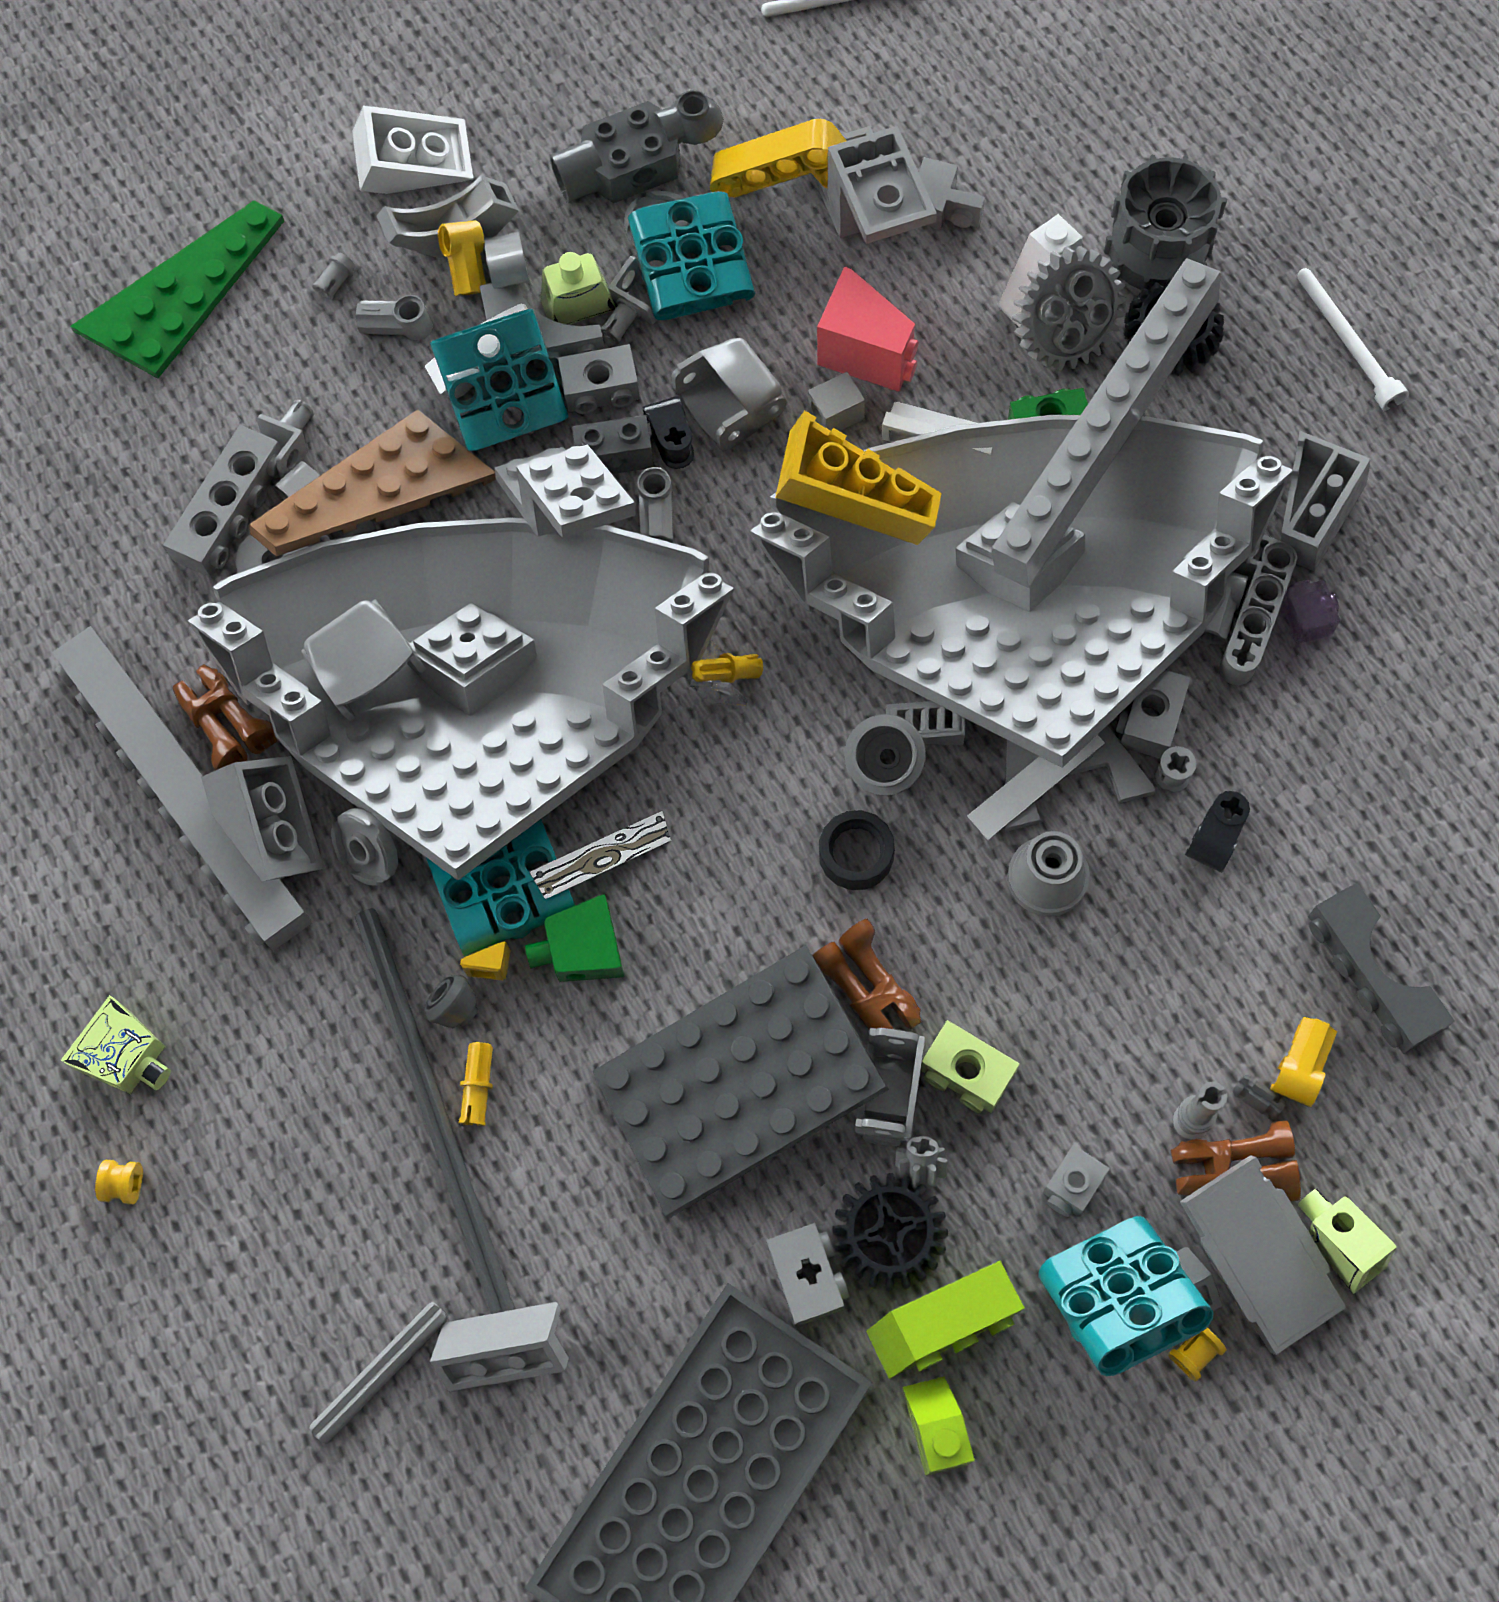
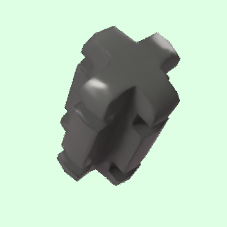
[1233,1075,1286,1120]

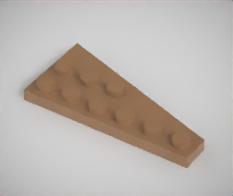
[249,409,496,556]

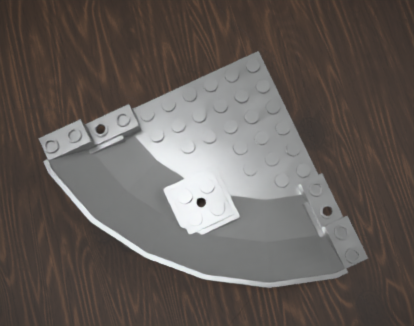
[750,415,1293,768]
[188,517,734,880]

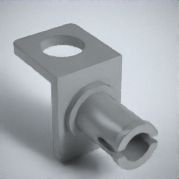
[601,256,656,343]
[257,400,314,480]

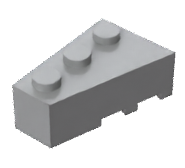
[1281,431,1371,571]

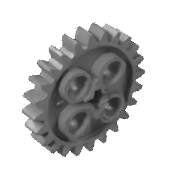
[1012,246,1127,370]

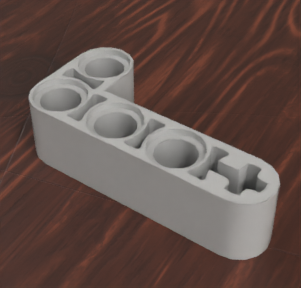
[1219,535,1297,686]

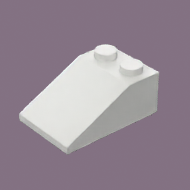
[352,106,473,194]

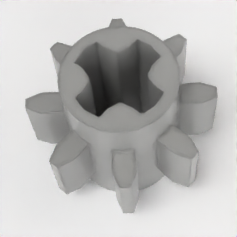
[895,1136,948,1190]

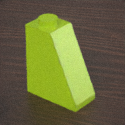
[902,1376,975,1476]

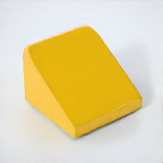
[460,942,511,981]

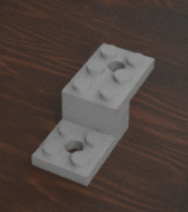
[494,444,636,539]

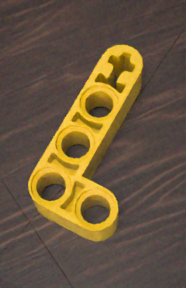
[710,119,847,198]

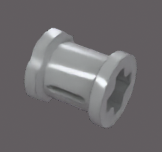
[1155,746,1196,792]

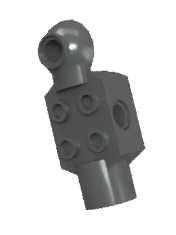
[549,90,724,203]

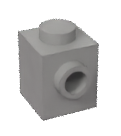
[808,372,868,431]
[1043,1145,1110,1217]

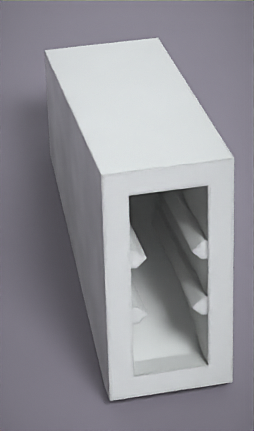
[998,214,1083,326]

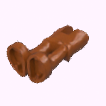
[172,664,278,771]
[813,918,922,1030]
[1170,1120,1301,1202]

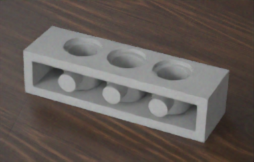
[163,425,282,577]

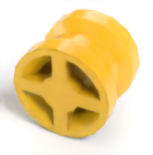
[95,1159,143,1205]

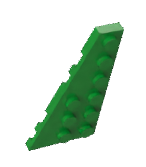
[70,200,284,379]

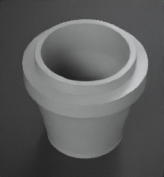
[844,714,926,795]
[1008,831,1090,916]

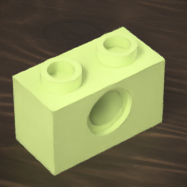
[921,1020,1020,1113]

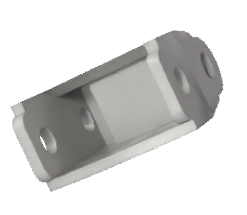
[671,338,787,451]
[301,599,426,722]
[855,1028,925,1147]

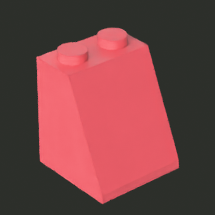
[817,267,919,392]

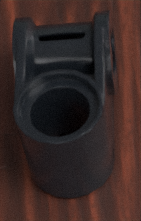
[642,396,694,469]
[1185,791,1250,873]

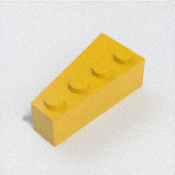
[775,410,942,545]

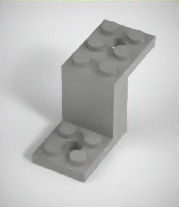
[813,126,937,244]

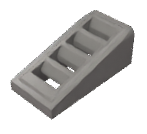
[886,701,965,745]

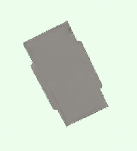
[1180,1156,1347,1355]

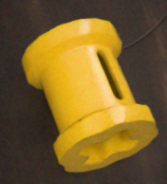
[1168,1328,1227,1382]

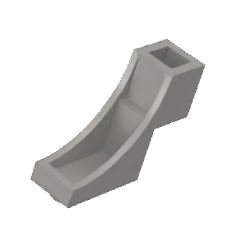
[377,175,519,258]
[480,283,605,370]

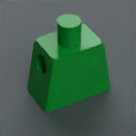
[525,894,624,982]

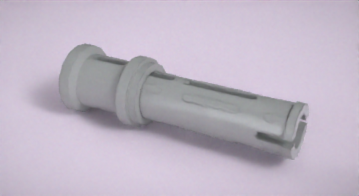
[1173,1082,1227,1140]

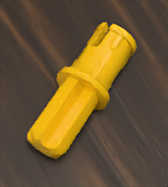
[691,653,763,684]
[459,1042,493,1126]

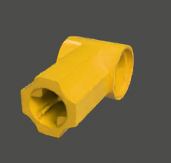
[438,220,486,296]
[1270,1017,1337,1107]

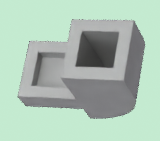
[919,157,985,231]

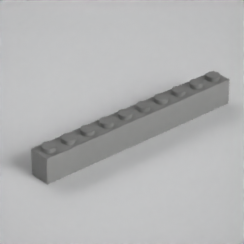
[992,258,1220,588]
[51,626,313,951]

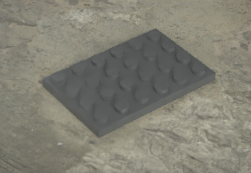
[593,945,889,1218]

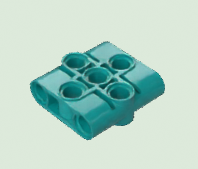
[628,191,755,321]
[430,309,569,451]
[426,819,575,957]
[1038,1216,1214,1376]

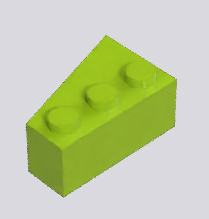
[866,1261,1025,1379]

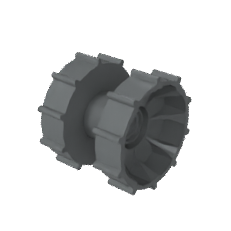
[1103,155,1227,291]

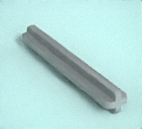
[309,1302,448,1443]

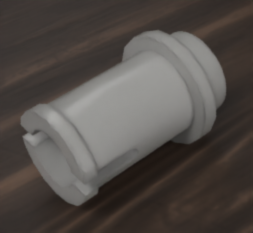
[312,253,355,300]

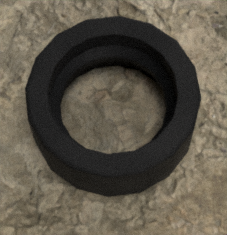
[819,810,895,890]

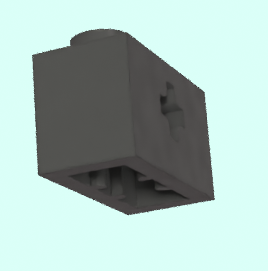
[572,415,654,474]

